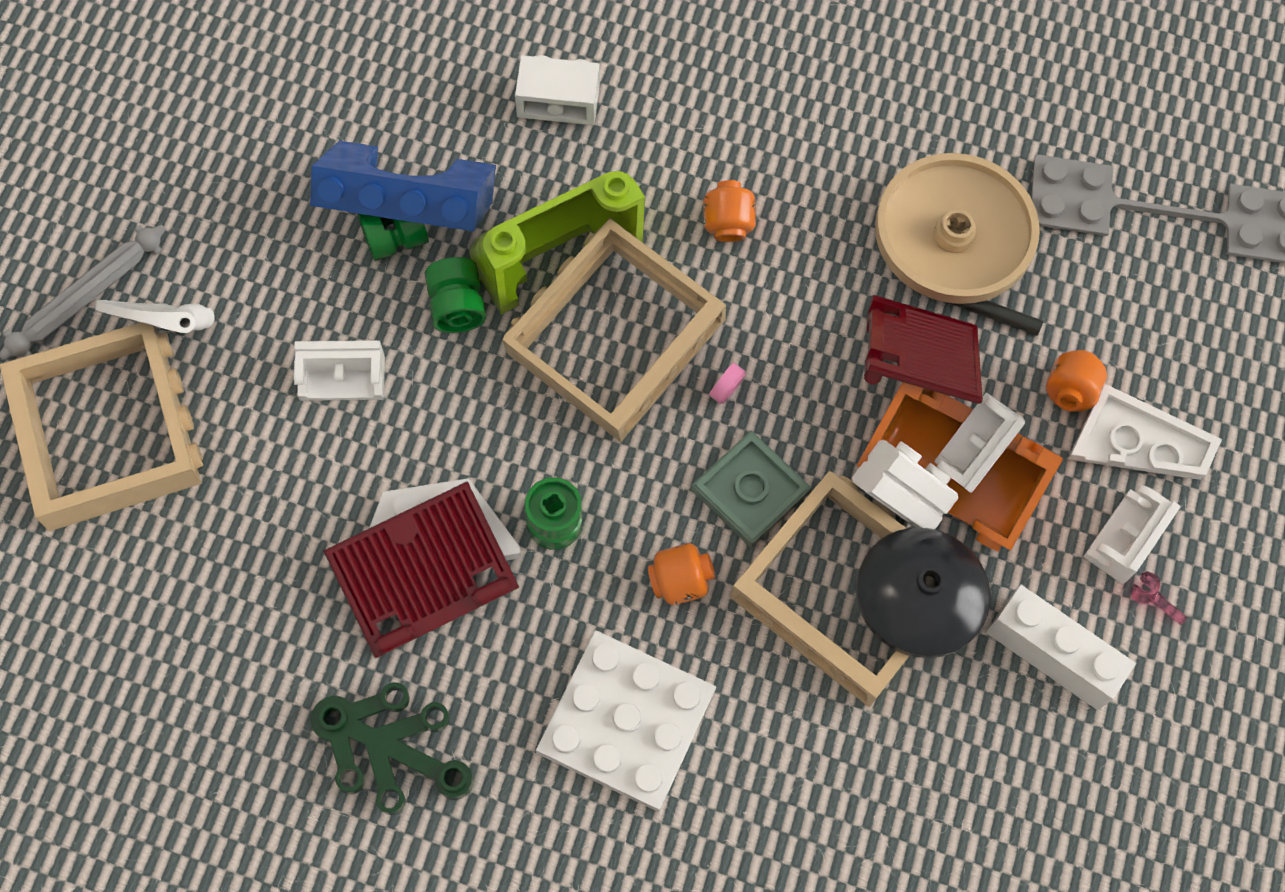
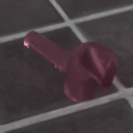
[1131,571,1187,625]

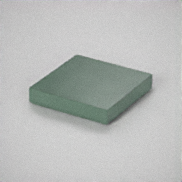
[691,430,812,548]

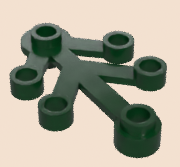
[310,682,474,815]

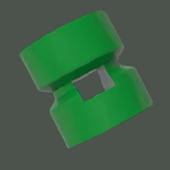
[357,213,429,261]
[424,257,486,333]
[525,477,582,550]

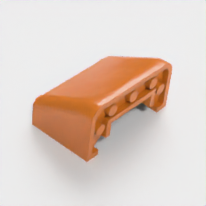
[856,382,1063,552]

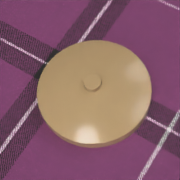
[875,153,1040,304]

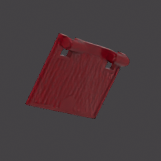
[864,295,983,404]
[323,481,520,659]

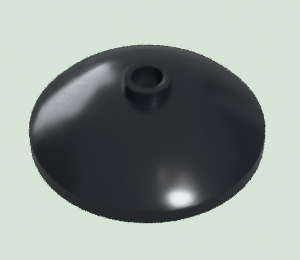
[856,527,991,658]

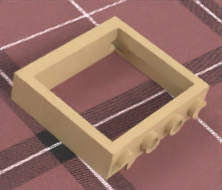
[502,218,726,442]
[0,322,203,532]
[730,470,909,708]

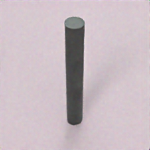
[946,300,1044,336]

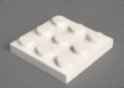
[536,630,716,812]

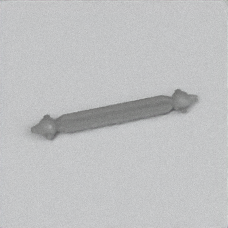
[0,225,166,360]

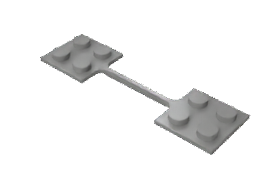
[1031,154,1285,263]

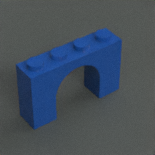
[310,140,496,232]

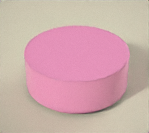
[709,362,746,404]

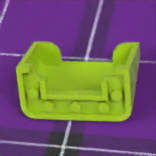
[469,171,645,315]

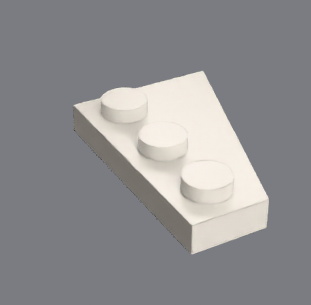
[1068,384,1222,480]

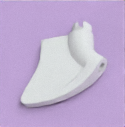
[95,300,215,333]

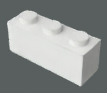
[985,585,1136,710]

